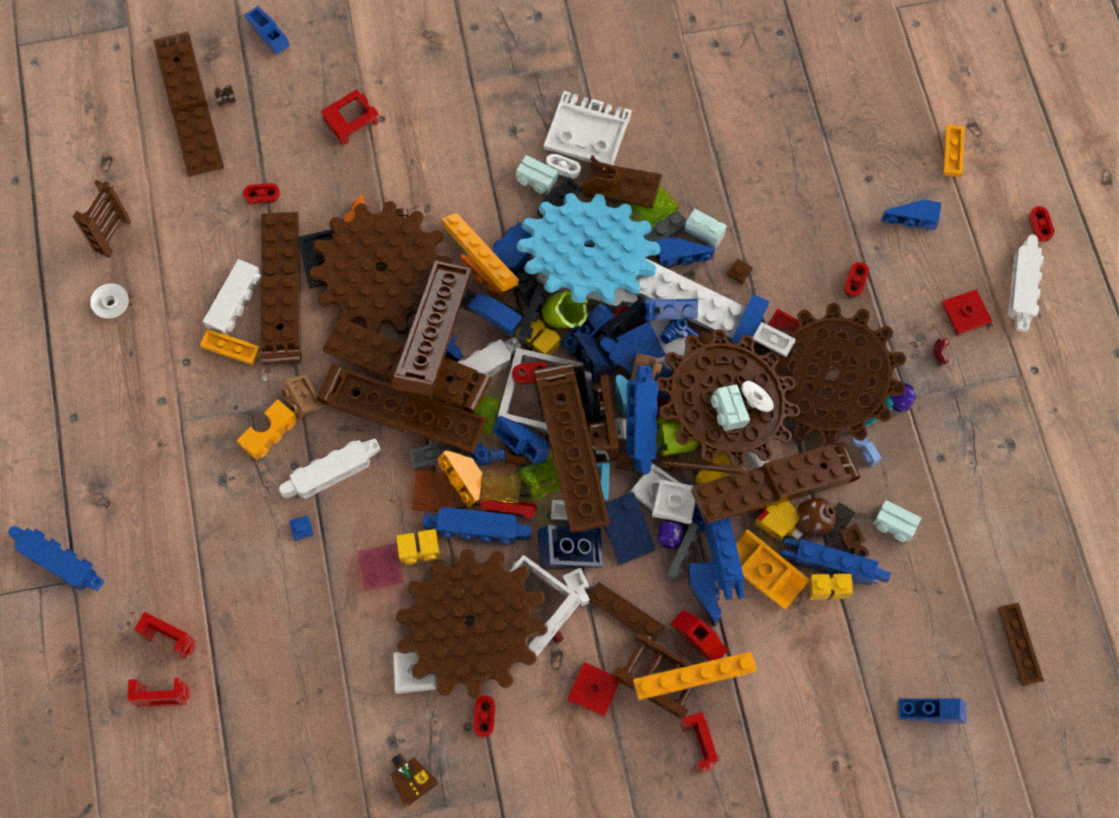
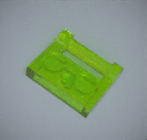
[518,460,561,500]

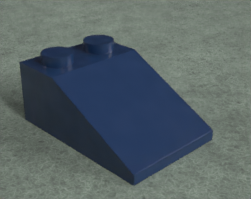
[574,331,614,385]
[603,492,656,565]
[537,525,603,570]

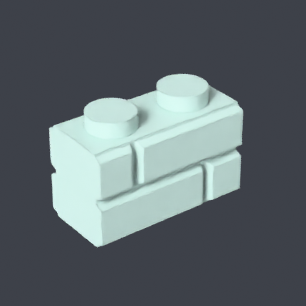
[516,155,558,195]
[684,209,727,248]
[711,384,750,431]
[873,500,922,542]

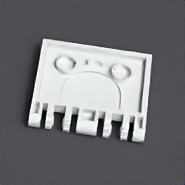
[544,91,632,165]

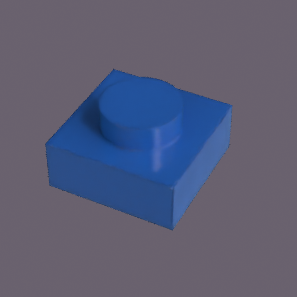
[289,515,314,541]

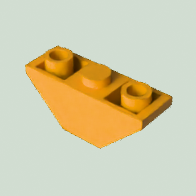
[437,450,483,508]

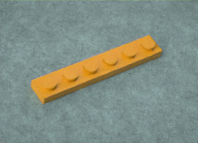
[441,213,519,291]
[633,651,757,701]

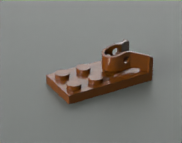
[581,155,663,209]
[589,375,618,462]

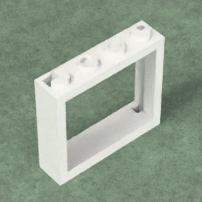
[498,348,583,435]
[473,555,581,656]

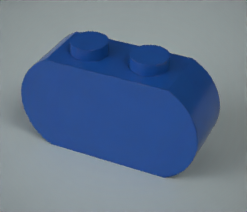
[493,222,533,273]

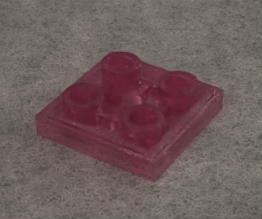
[358,543,404,591]

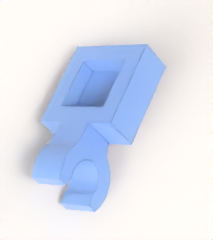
[852,436,881,467]

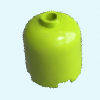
[542,290,588,329]
[656,417,699,456]

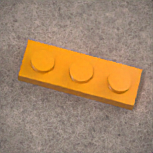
[943,124,965,177]
[200,329,261,365]

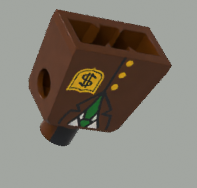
[390,753,439,808]

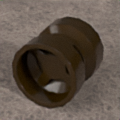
[214,84,236,106]

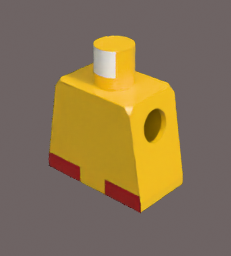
[754,501,804,541]

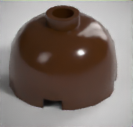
[797,498,836,538]

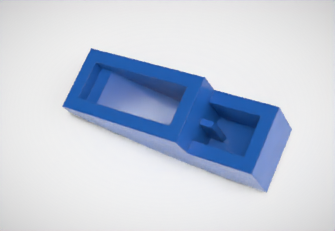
[244,6,290,55]
[468,292,523,337]
[731,294,770,344]
[493,416,551,465]

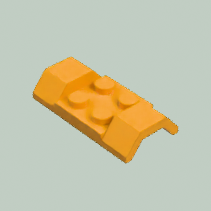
[736,529,810,610]

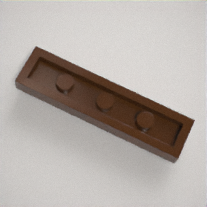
[588,582,665,642]
[998,603,1044,686]

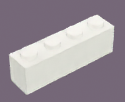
[203,259,261,335]

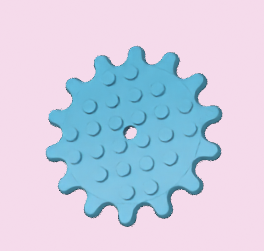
[517,193,660,303]

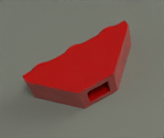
[670,609,728,661]

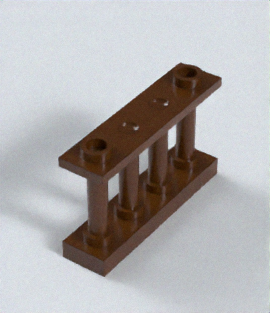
[73,180,131,258]
[612,633,693,720]

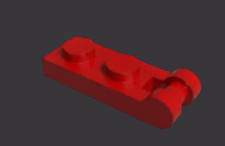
[480,496,537,519]

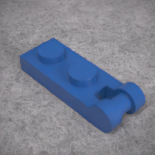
[645,298,698,321]

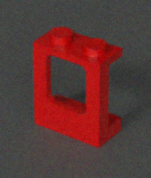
[321,89,379,145]
[134,612,196,659]
[127,677,190,707]
[680,712,719,773]

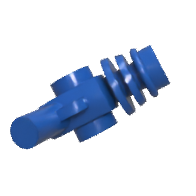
[660,319,699,344]
[466,443,505,466]

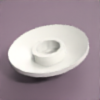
[90,283,129,319]
[742,381,774,412]

